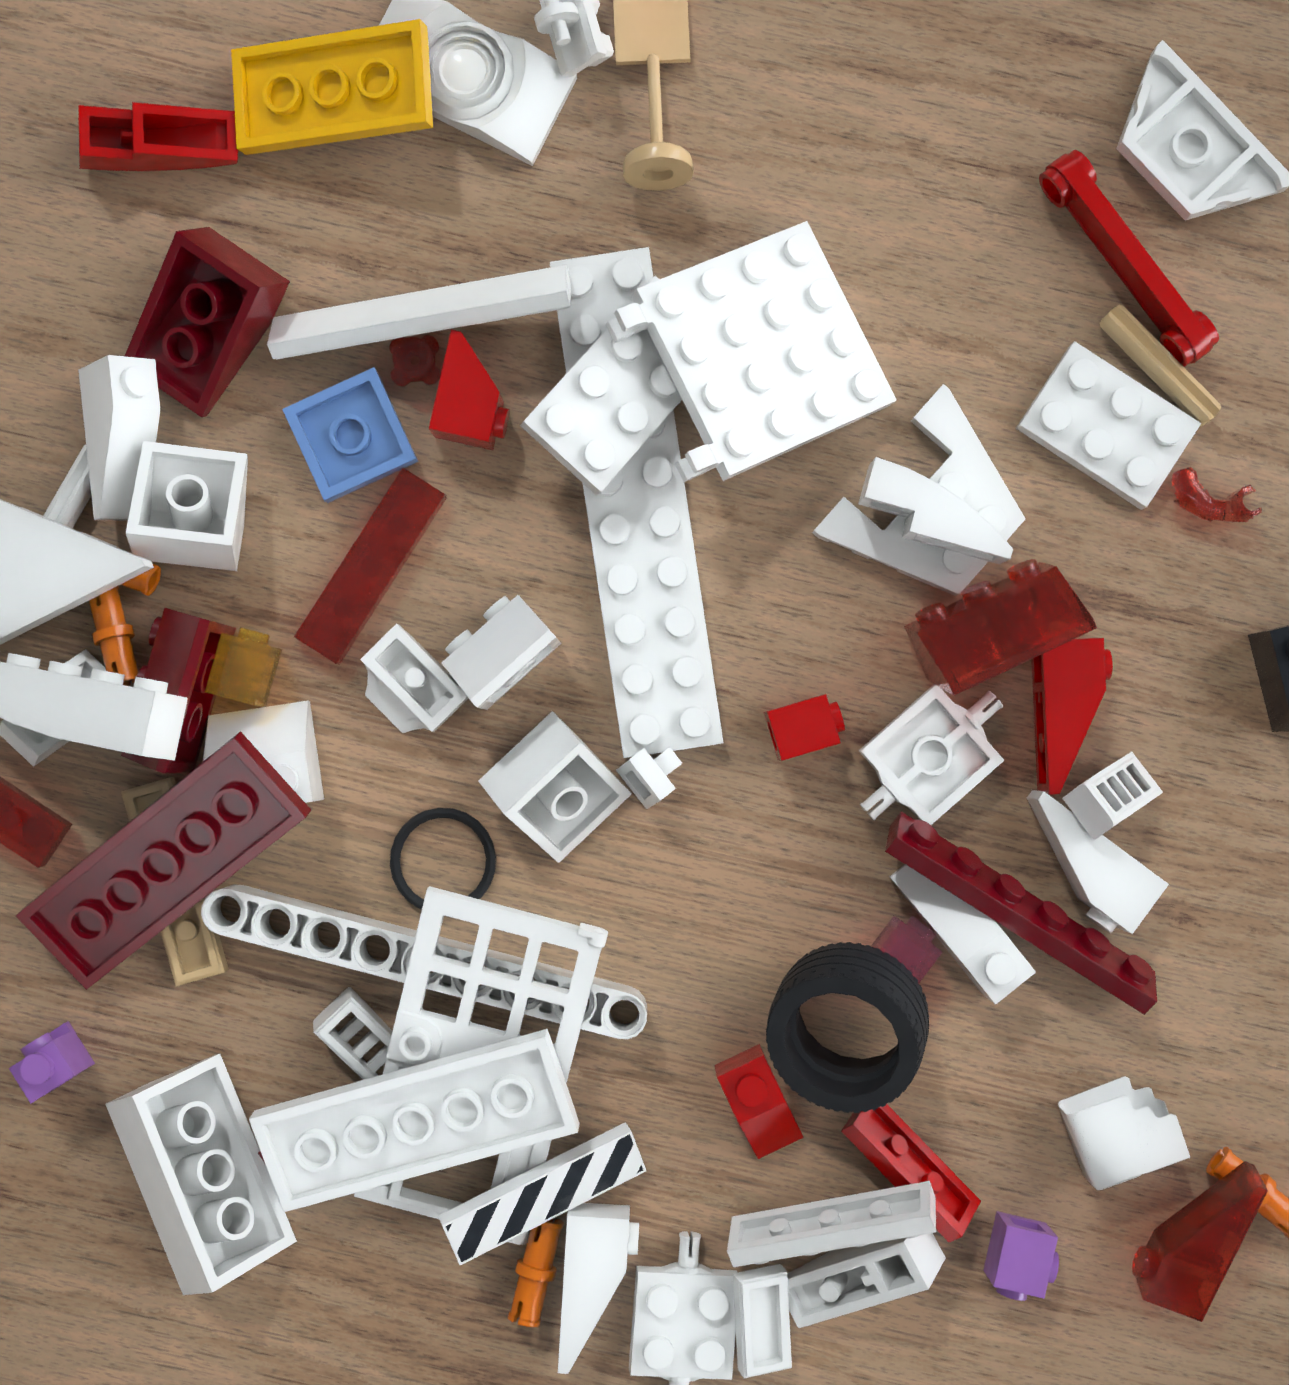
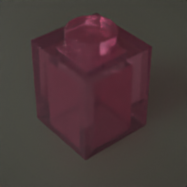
[871,916,943,984]

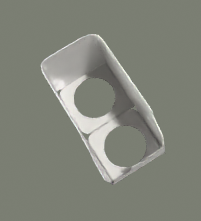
[1058,1076,1190,1190]

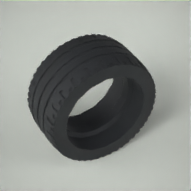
[766,942,929,1113]

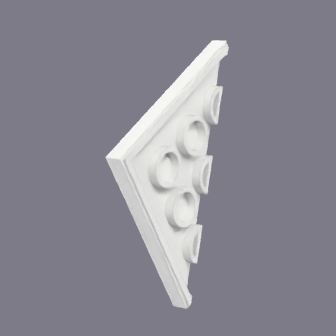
[0,499,154,645]

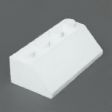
[106,1054,297,1295]

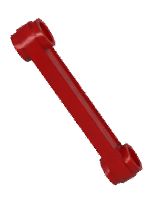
[1039,150,1219,367]

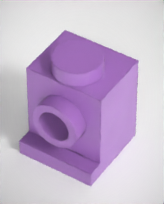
[9,1021,95,1104]

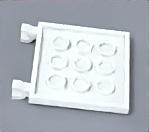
[606,221,896,482]

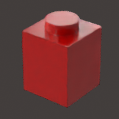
[763,694,845,761]

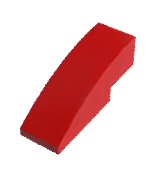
[78,102,238,171]

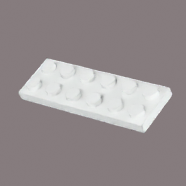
[249,1029,580,1212]

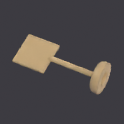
[613,0,694,191]

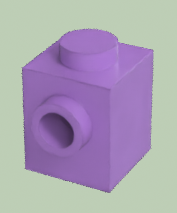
[983,1211,1059,1301]

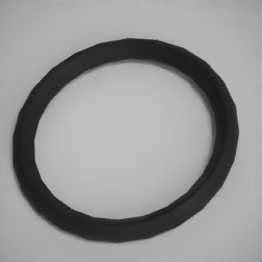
[390,808,496,910]

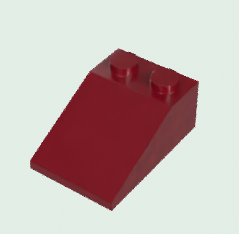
[124,227,290,418]

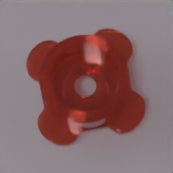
[389,335,441,387]

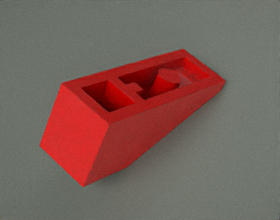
[1031,638,1113,795]

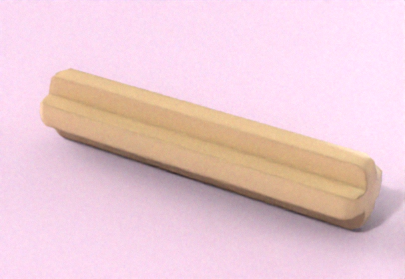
[1100,304,1221,426]

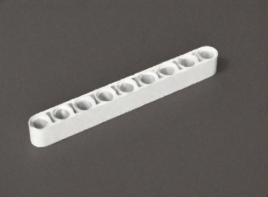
[201,884,647,1039]

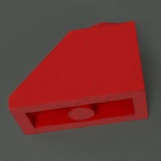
[429,329,510,450]
[714,1044,804,1159]

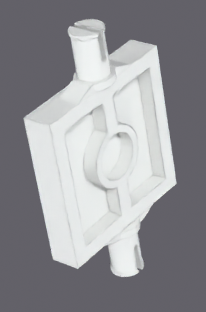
[859,684,1004,825]
[629,1231,737,1385]

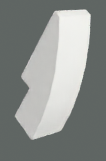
[858,457,1013,565]

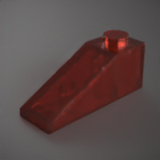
[1132,1161,1268,1322]

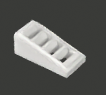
[1062,752,1163,840]
[313,987,393,1080]

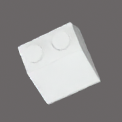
[126,441,248,571]
[442,595,561,710]
[203,700,324,803]
[478,711,632,863]

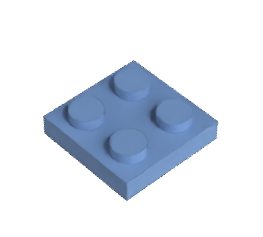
[282,367,419,503]

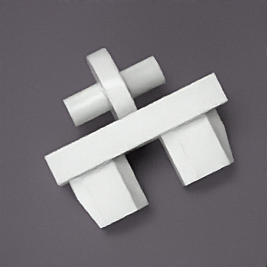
[534,0,614,77]

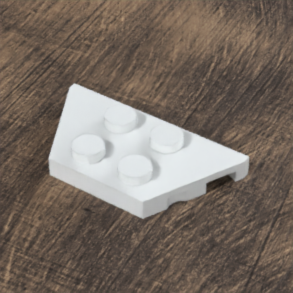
[1116,40,1289,221]

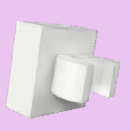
[616,747,682,809]

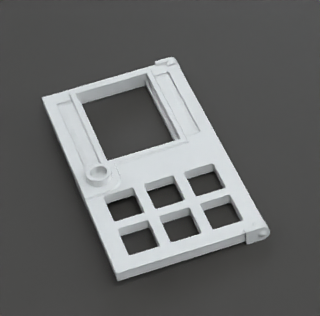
[354,886,608,1245]

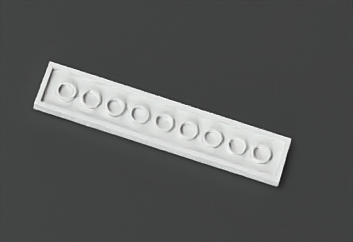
[550,247,724,758]

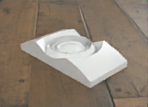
[379,0,577,166]

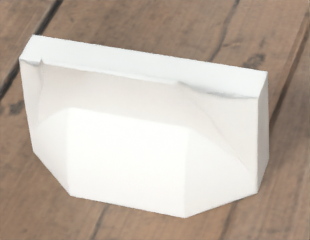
[360,624,468,733]

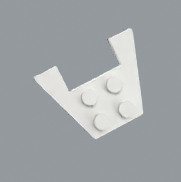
[812,384,1025,596]

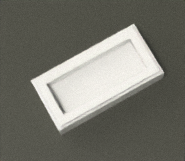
[733,1264,792,1378]

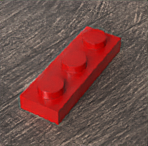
[841,1104,981,1243]

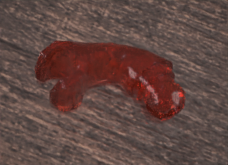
[1171,467,1262,522]

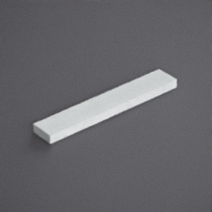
[267,265,571,360]

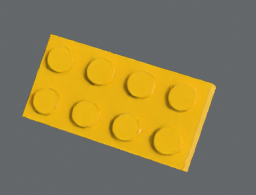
[231,19,433,155]

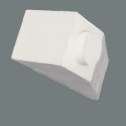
[78,355,160,521]
[1027,790,1169,934]
[889,864,1036,1005]
[558,1203,639,1374]
[787,1233,946,1328]

